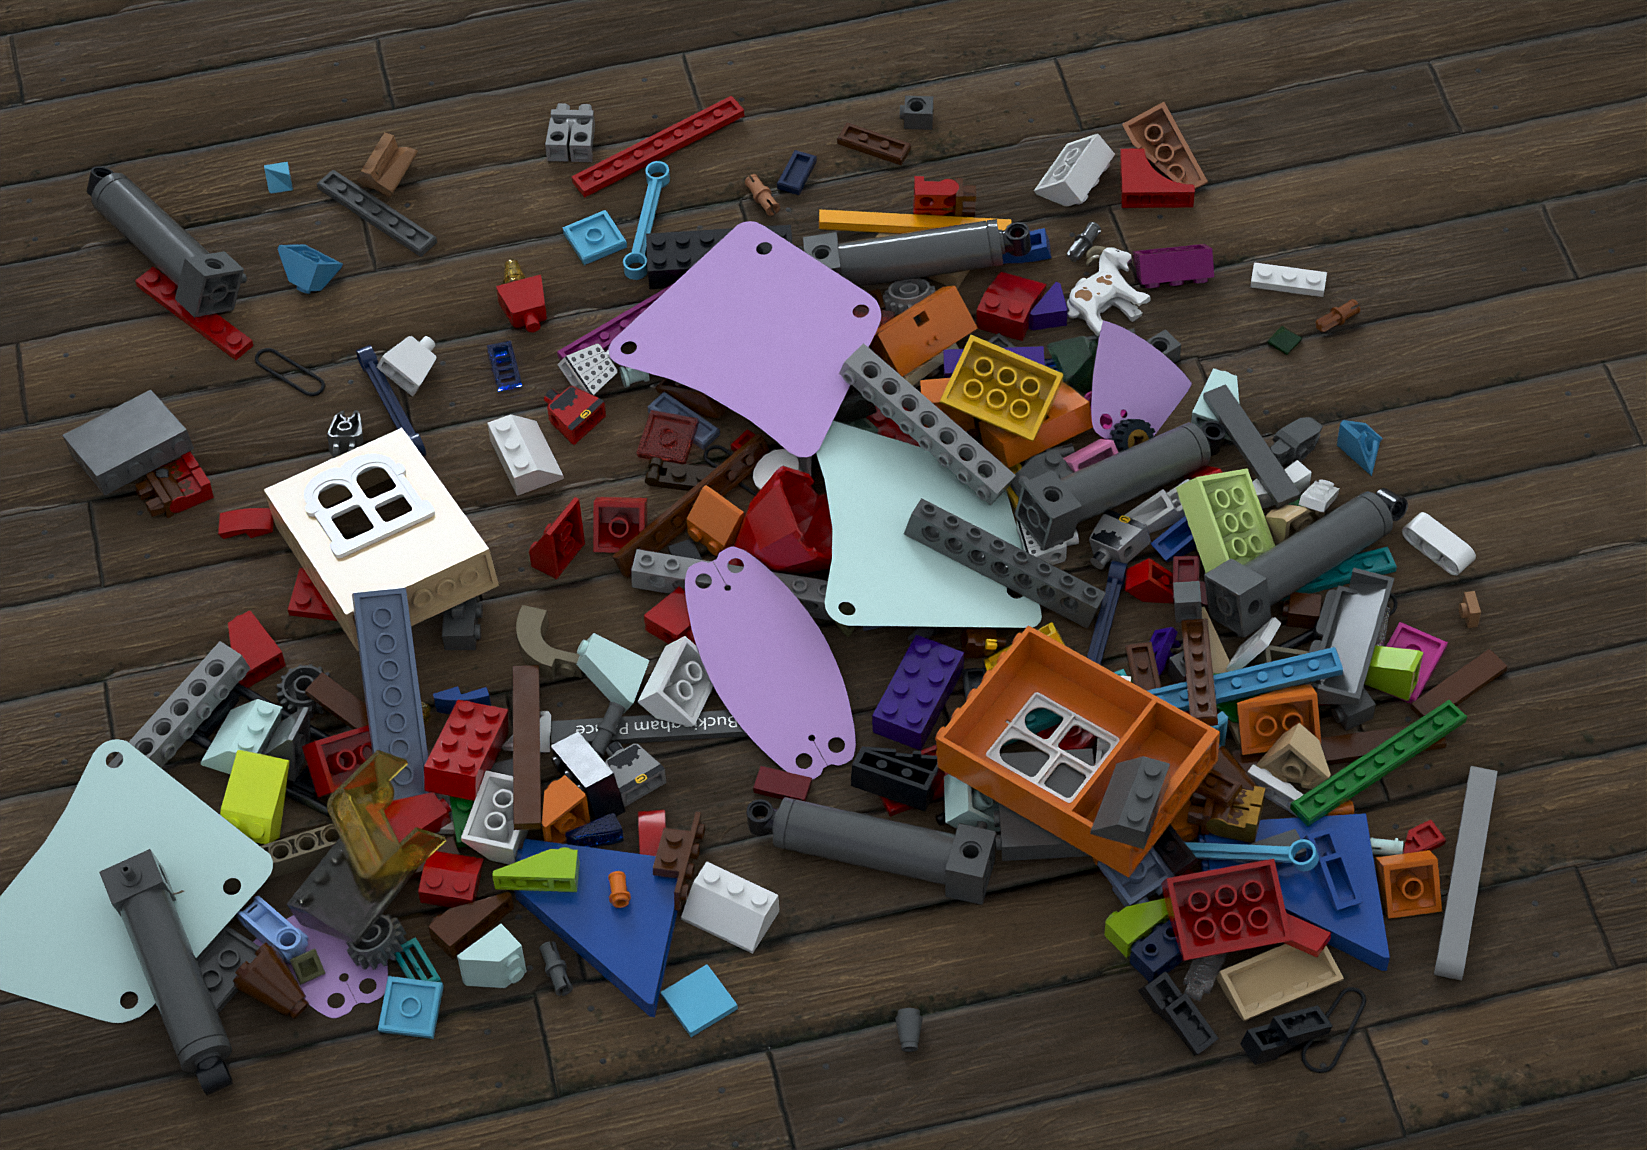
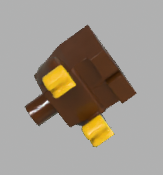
[960,627,1006,659]

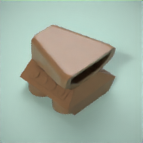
[357,133,418,198]

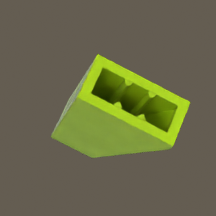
[1364,646,1423,701]

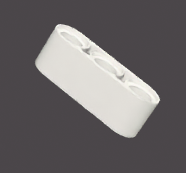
[1402,512,1476,576]

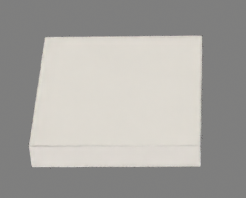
[1227,617,1281,672]

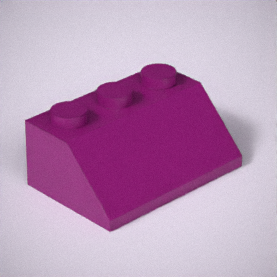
[1133,244,1214,288]

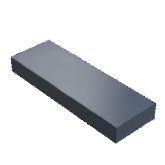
[648,392,720,450]

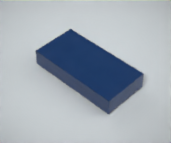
[777,150,817,195]

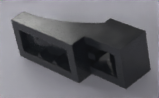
[1138,971,1219,1056]
[1240,1005,1333,1065]

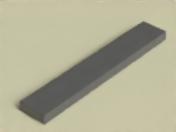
[317,170,437,257]
[1203,384,1301,508]

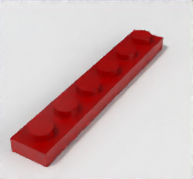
[135,267,254,360]

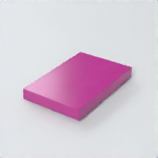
[1380,622,1448,704]

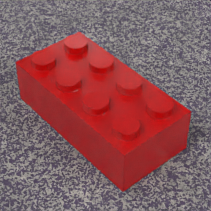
[424,700,509,801]

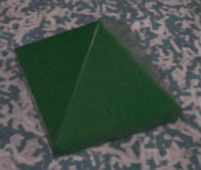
[1267,326,1302,355]

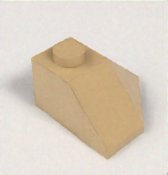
[1265,505,1325,545]
[1256,723,1331,789]

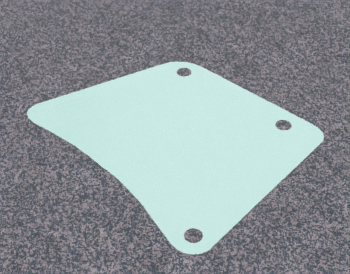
[816,421,1042,628]
[0,739,273,1023]

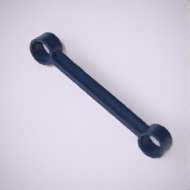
[356,345,427,457]
[1087,560,1128,665]

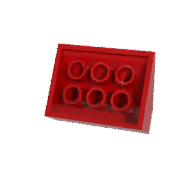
[1161,859,1292,961]

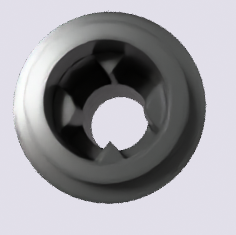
[895,1008,923,1052]

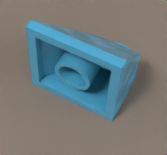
[278,244,343,294]

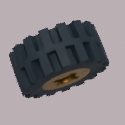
[1109,419,1156,453]

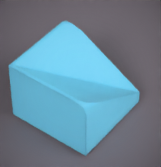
[264,162,293,194]

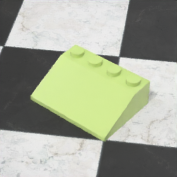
[1176,468,1275,573]

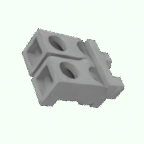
[545,103,595,162]

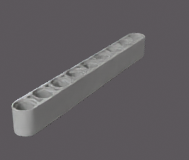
[1434,766,1498,981]

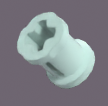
[619,366,650,388]

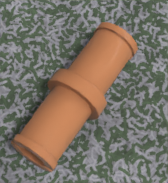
[745,174,780,216]

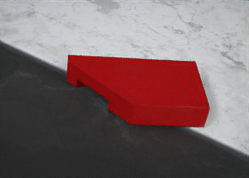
[1403,820,1446,854]

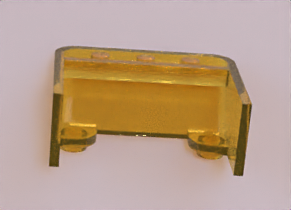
[327,750,447,880]

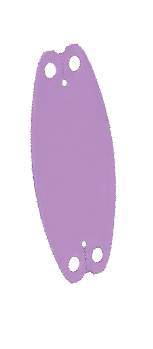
[685,547,856,779]

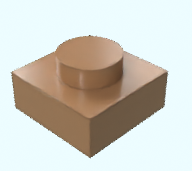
[1459,591,1481,628]

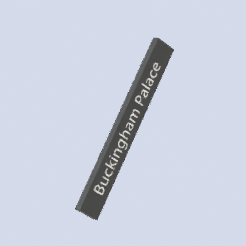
[551,710,748,746]

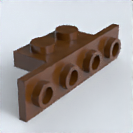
[653,812,705,911]

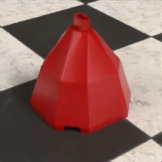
[728,466,832,575]

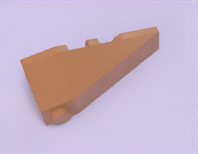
[1122,102,1208,189]

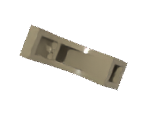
[516,605,584,681]

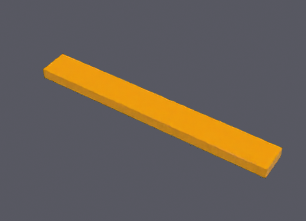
[819,209,1012,234]

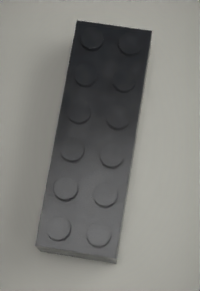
[646,225,792,290]

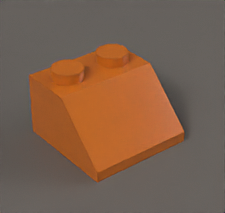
[687,485,744,556]
[542,775,590,844]
[1376,850,1442,919]

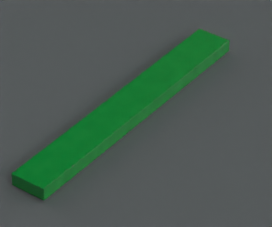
[1290,700,1467,826]

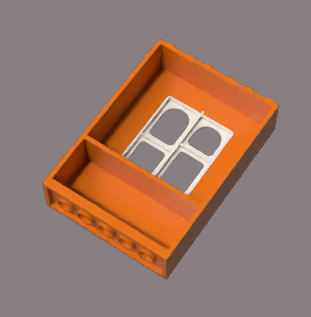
[935,625,1220,878]

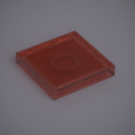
[636,410,699,464]

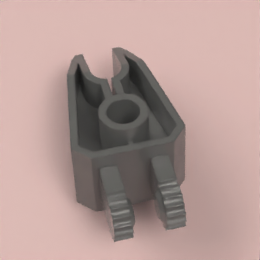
[327,410,364,458]
[1270,417,1323,466]

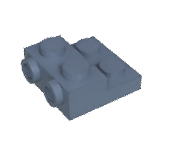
[1097,847,1174,907]

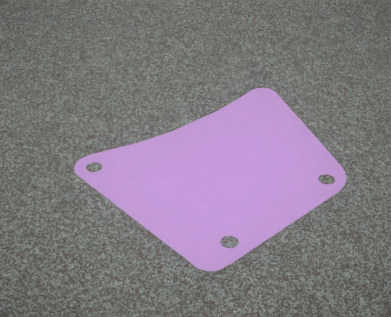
[609,221,881,457]

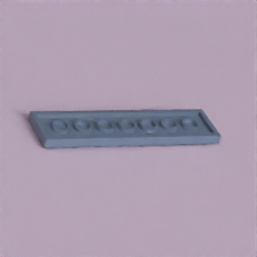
[352,588,431,803]

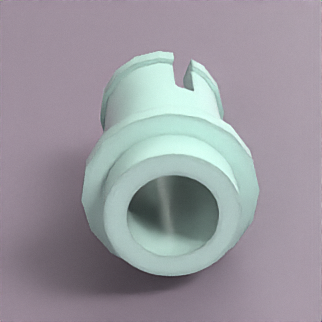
[1370,837,1403,856]

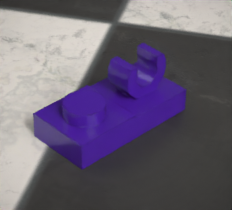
[1150,627,1181,676]

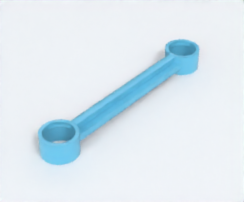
[623,161,670,280]
[1185,839,1319,871]

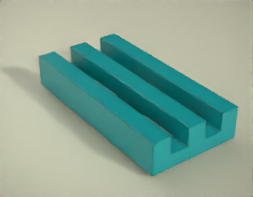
[394,937,442,983]

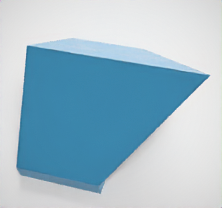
[1337,420,1383,476]

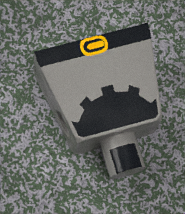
[1089,510,1151,569]
[605,742,666,807]

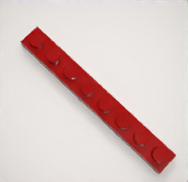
[571,95,745,198]

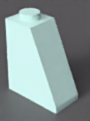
[1191,368,1239,441]
[576,633,649,713]

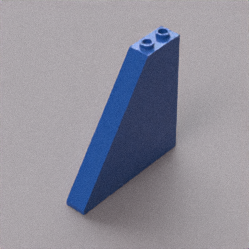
[1198,813,1390,971]
[514,839,678,1017]

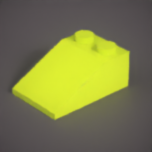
[220,750,290,844]

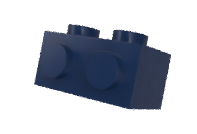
[1130,920,1183,982]

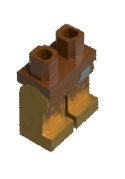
[1187,786,1265,843]

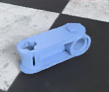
[236,896,309,964]

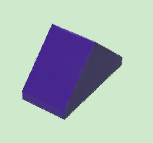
[1029,282,1068,331]

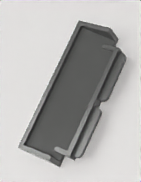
[1300,568,1394,704]

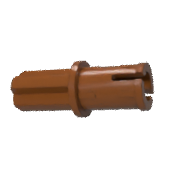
[1316,299,1360,333]

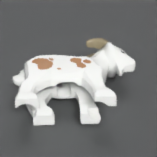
[1066,246,1151,336]

